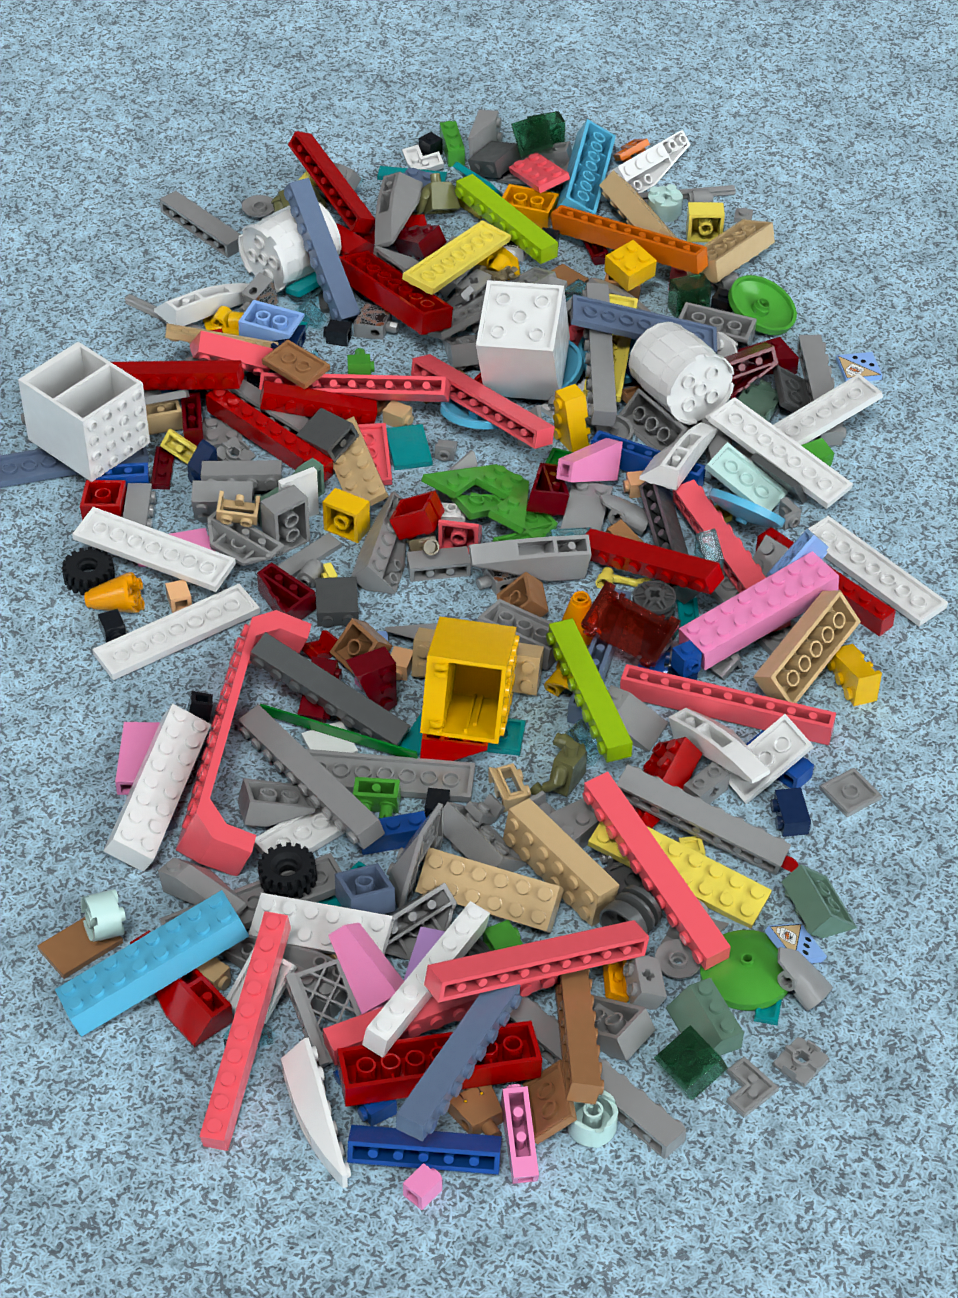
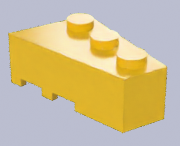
[553,384,591,452]
[827,644,882,707]

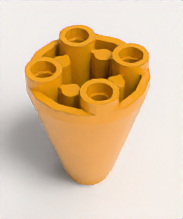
[84,572,145,613]
[561,591,598,646]

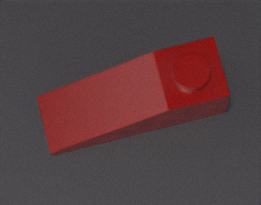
[420,733,488,761]

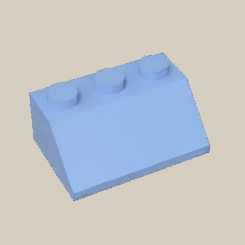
[766,528,829,576]

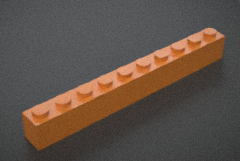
[551,205,708,274]

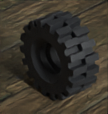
[62,547,115,596]
[257,842,317,899]

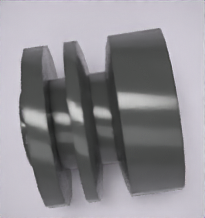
[631,580,676,632]
[599,885,662,933]

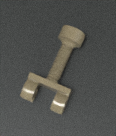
[473,265,520,281]
[406,534,440,555]

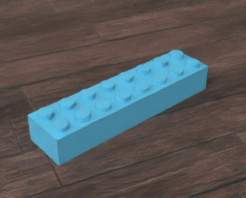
[556,119,616,215]
[55,890,249,1037]

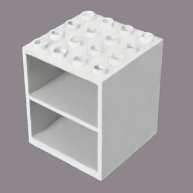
[476,280,570,400]
[18,342,150,482]

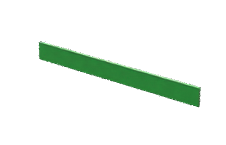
[260,703,418,759]

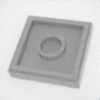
[819,768,882,817]

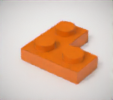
[613,138,650,162]

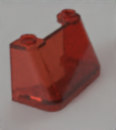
[581,581,681,668]

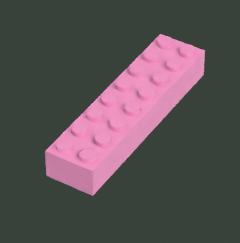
[679,551,839,670]

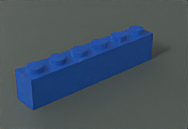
[591,430,706,486]
[347,1125,502,1175]

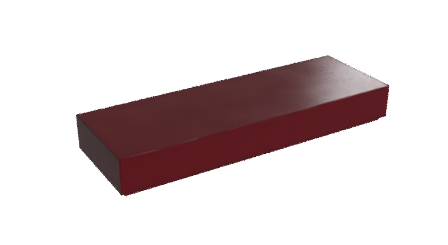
[150,446,175,490]

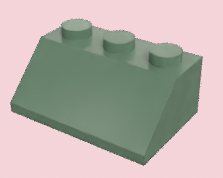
[781,864,857,939]
[666,978,744,1064]

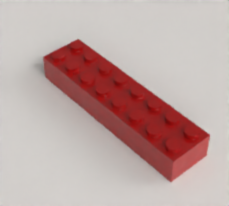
[339,250,453,335]
[337,1020,542,1107]

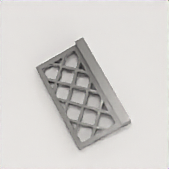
[284,958,361,1068]

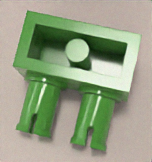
[347,348,375,375]
[353,777,401,819]

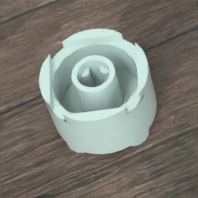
[648,184,683,222]
[81,889,126,942]
[567,1090,618,1148]

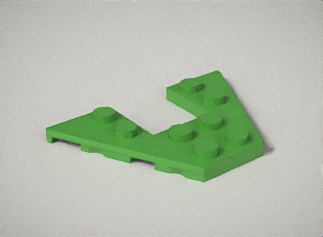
[421,464,529,535]
[448,492,558,542]

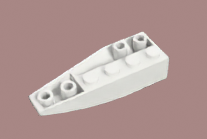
[606,130,690,193]
[154,283,249,326]
[639,422,719,490]
[668,708,770,784]
[281,1037,351,1188]

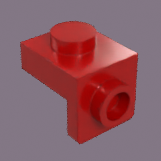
[302,630,338,660]

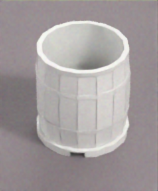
[238,202,342,293]
[628,322,734,425]

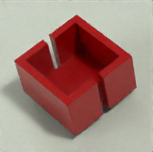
[389,490,445,540]

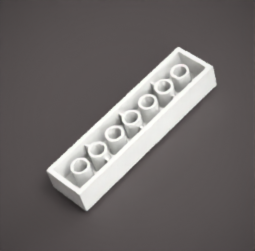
[104,704,211,871]

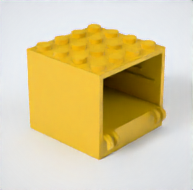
[420,616,520,744]

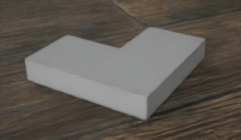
[726,1056,779,1118]

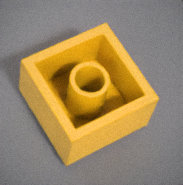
[604,240,657,292]
[322,488,370,543]

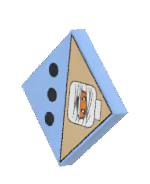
[836,352,882,382]
[765,923,827,963]

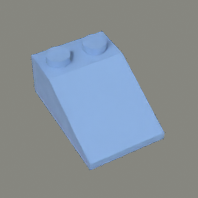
[238,300,305,341]

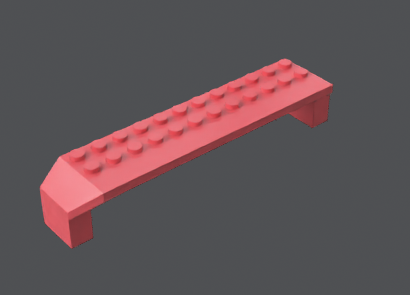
[176,610,312,876]

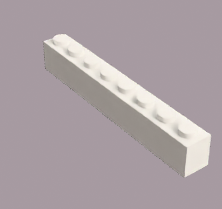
[362,901,490,1058]

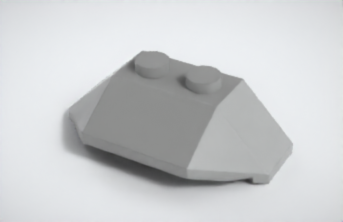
[207,510,284,566]
[385,883,457,960]

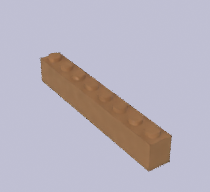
[554,968,604,1105]

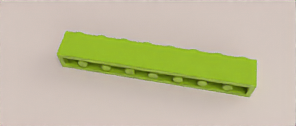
[455,174,558,264]
[546,618,633,763]

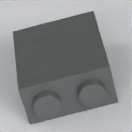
[468,141,522,178]
[296,408,359,463]
[315,577,359,628]

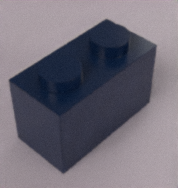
[770,787,811,837]

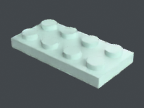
[704,442,788,511]

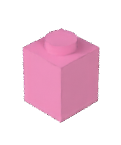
[403,1163,442,1210]

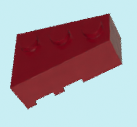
[526,463,570,516]
[257,562,316,620]
[346,646,397,711]

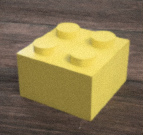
[686,202,725,242]

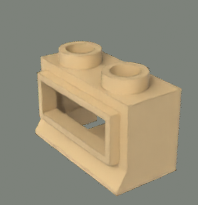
[216,491,260,527]
[488,763,531,812]

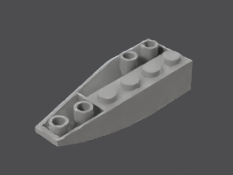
[375,172,423,248]
[351,491,406,594]
[468,535,592,582]
[221,935,348,1018]

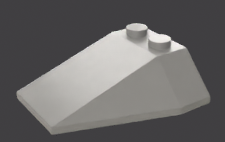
[496,141,572,189]
[387,803,443,909]

